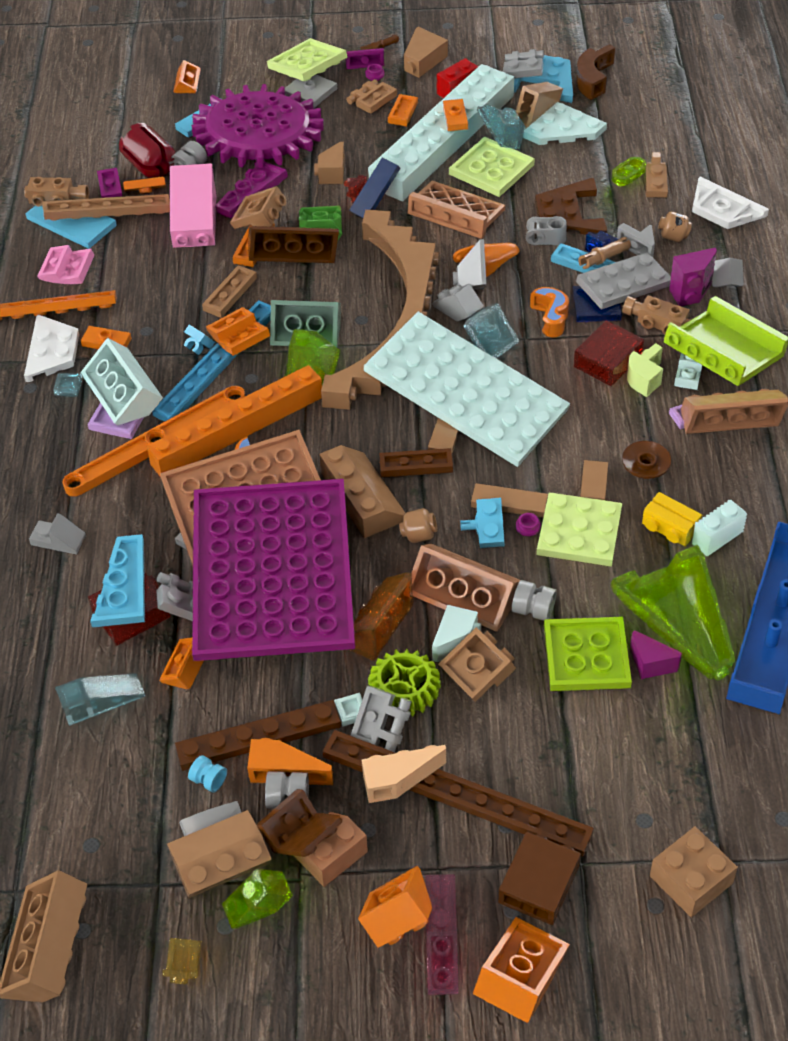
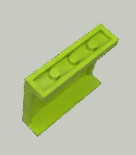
[664,296,788,386]

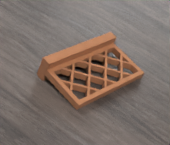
[407,181,505,239]

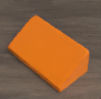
[173,60,201,93]
[159,637,204,689]

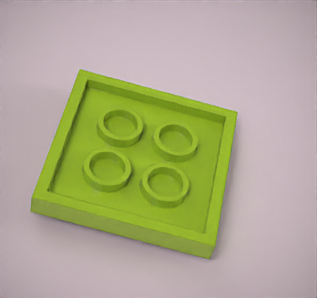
[544,617,632,691]

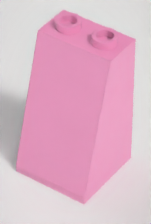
[170,164,217,248]

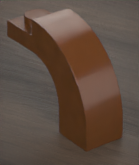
[576,44,615,100]

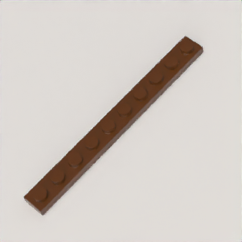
[322,730,594,857]

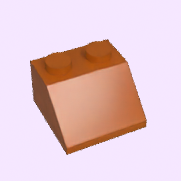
[358,866,432,948]

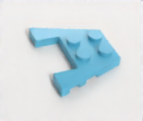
[514,55,573,103]

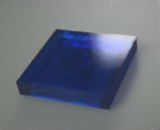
[572,286,622,322]

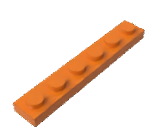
[0,290,117,320]

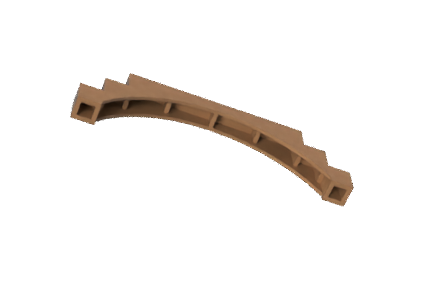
[321,210,439,410]

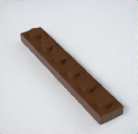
[175,700,341,771]

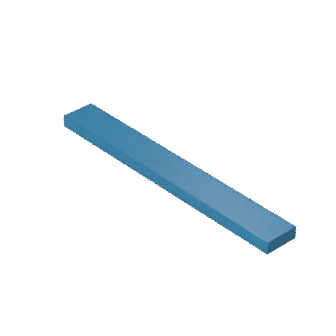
[152,300,271,421]

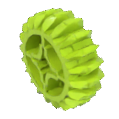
[368,648,441,717]

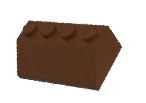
[248,226,339,263]

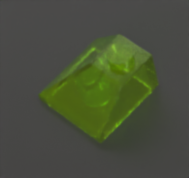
[286,329,340,384]

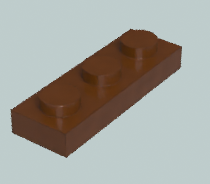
[379,448,453,477]

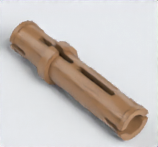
[578,237,631,269]

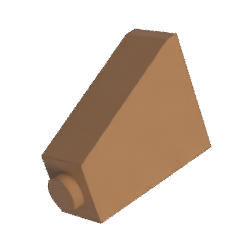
[404,27,448,78]
[512,82,563,130]

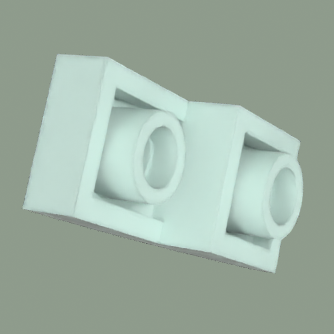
[674,353,702,390]

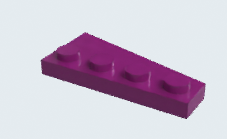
[215,162,288,218]

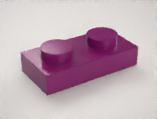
[97,168,123,198]

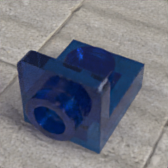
[585,231,618,252]

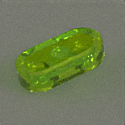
[611,157,646,186]

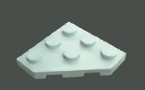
[523,102,607,145]

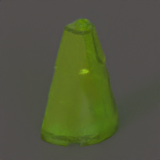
[610,545,735,681]

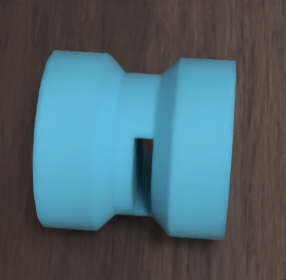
[188,755,227,793]

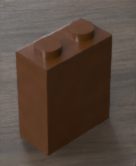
[498,832,581,926]

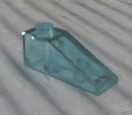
[55,673,145,726]

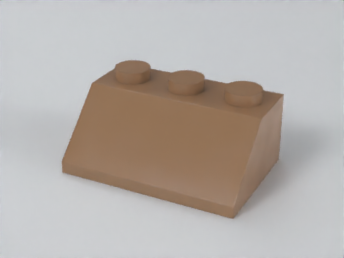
[167,810,272,899]

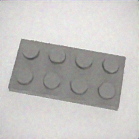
[576,252,671,309]

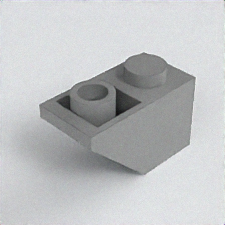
[432,283,483,321]

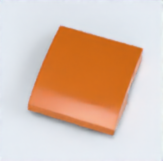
[206,307,270,356]

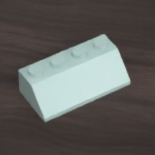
[81,338,163,425]

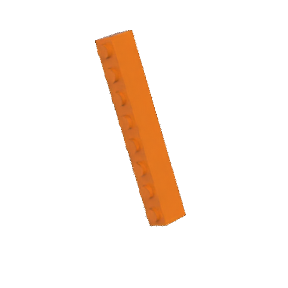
[147,365,322,476]

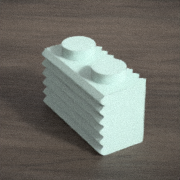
[692,500,747,556]

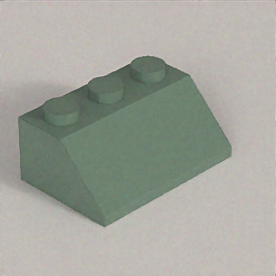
[270,300,341,347]

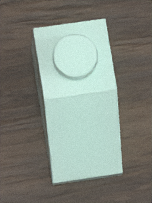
[432,605,481,662]

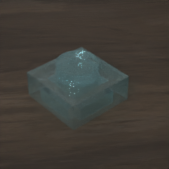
[53,373,82,397]

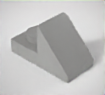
[617,223,655,257]
[29,513,86,555]

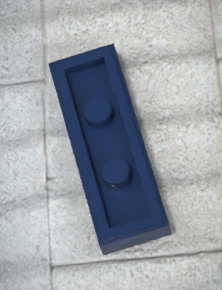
[349,157,401,219]

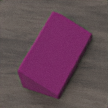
[345,48,384,69]

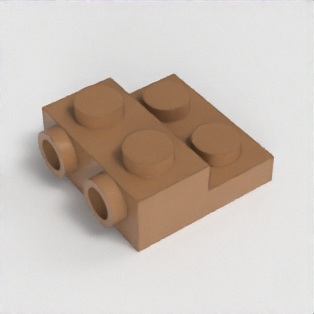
[230,186,286,229]
[438,627,516,702]

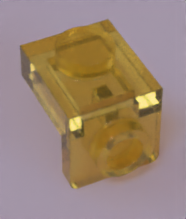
[162,938,202,984]

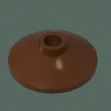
[622,441,671,479]

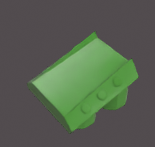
[299,206,342,240]

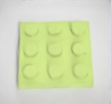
[267,38,347,81]
[449,137,535,197]
[537,492,622,567]

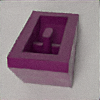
[630,630,682,679]

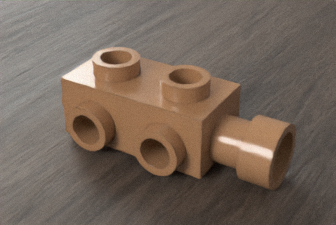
[24,177,89,207]
[622,295,690,335]

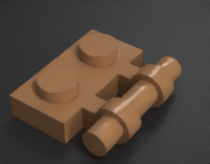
[346,79,397,114]

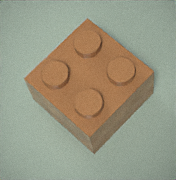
[650,826,738,918]

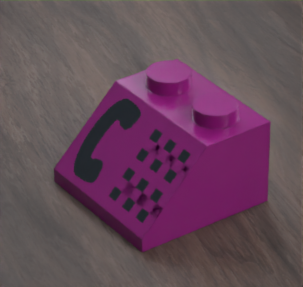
[669,248,717,307]

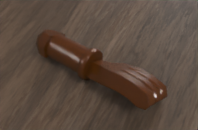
[360,35,399,50]

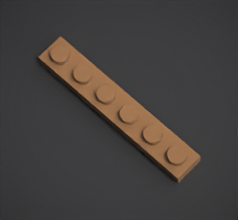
[42,194,170,221]

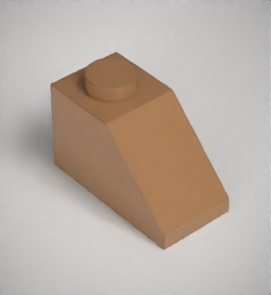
[314,142,345,184]

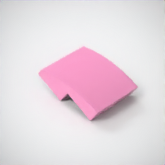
[38,245,94,284]

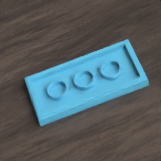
[26,199,117,249]

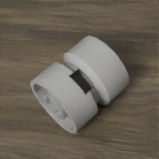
[169,141,207,166]
[512,580,557,621]
[265,771,309,809]

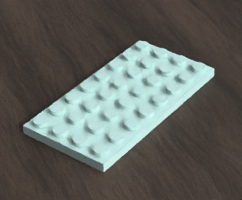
[364,312,570,467]

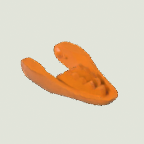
[452,243,520,277]

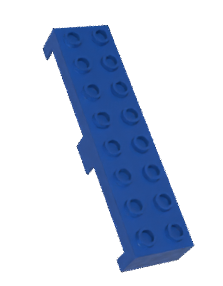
[726,522,788,714]

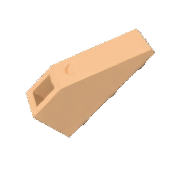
[362,745,446,803]

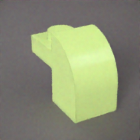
[627,343,663,397]

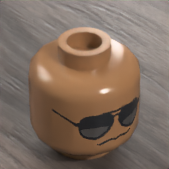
[658,211,692,242]

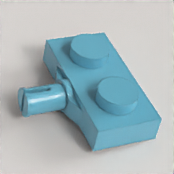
[460,498,505,548]

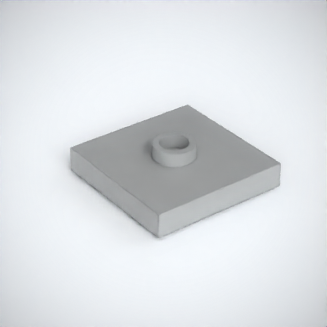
[285,75,337,108]

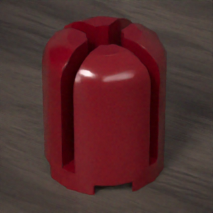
[119,123,175,178]

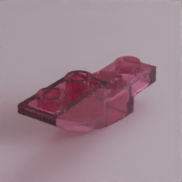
[425,874,459,995]

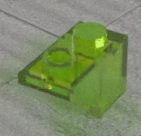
[222,869,293,929]

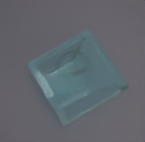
[464,303,520,358]

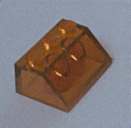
[349,572,413,661]

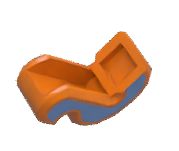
[530,287,569,338]

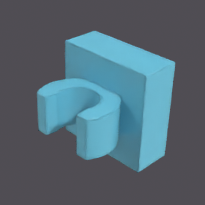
[184,325,215,355]

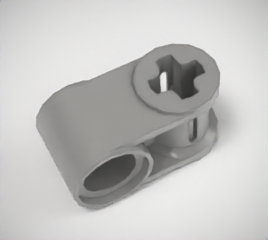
[526,216,567,245]

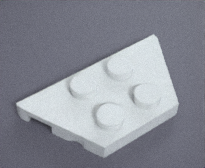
[692,177,769,229]
[24,315,79,382]

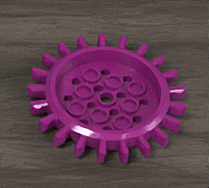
[191,84,323,168]

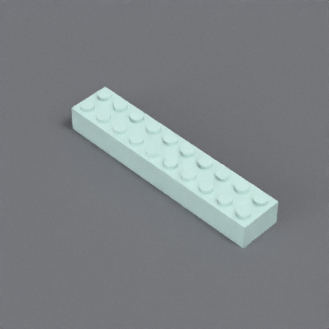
[368,64,514,202]

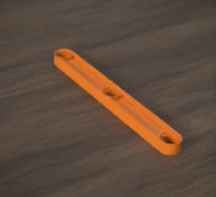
[63,386,245,497]

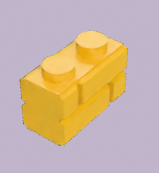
[642,492,703,547]

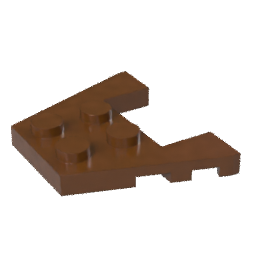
[535,178,607,237]

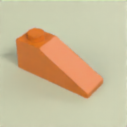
[247,738,333,785]

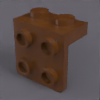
[256,789,343,857]

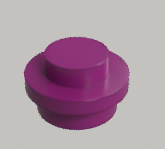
[365,64,385,81]
[516,513,541,536]

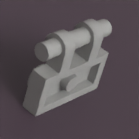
[503,49,544,78]
[156,572,193,621]
[350,686,412,752]

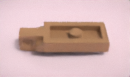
[645,152,668,198]

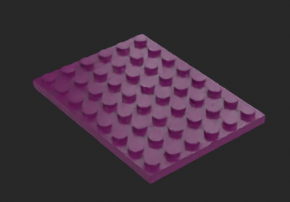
[192,479,355,661]

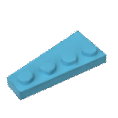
[90,534,145,627]

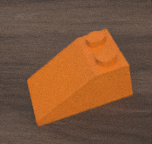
[473,917,570,1023]

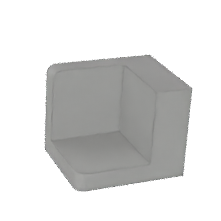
[712,258,744,288]

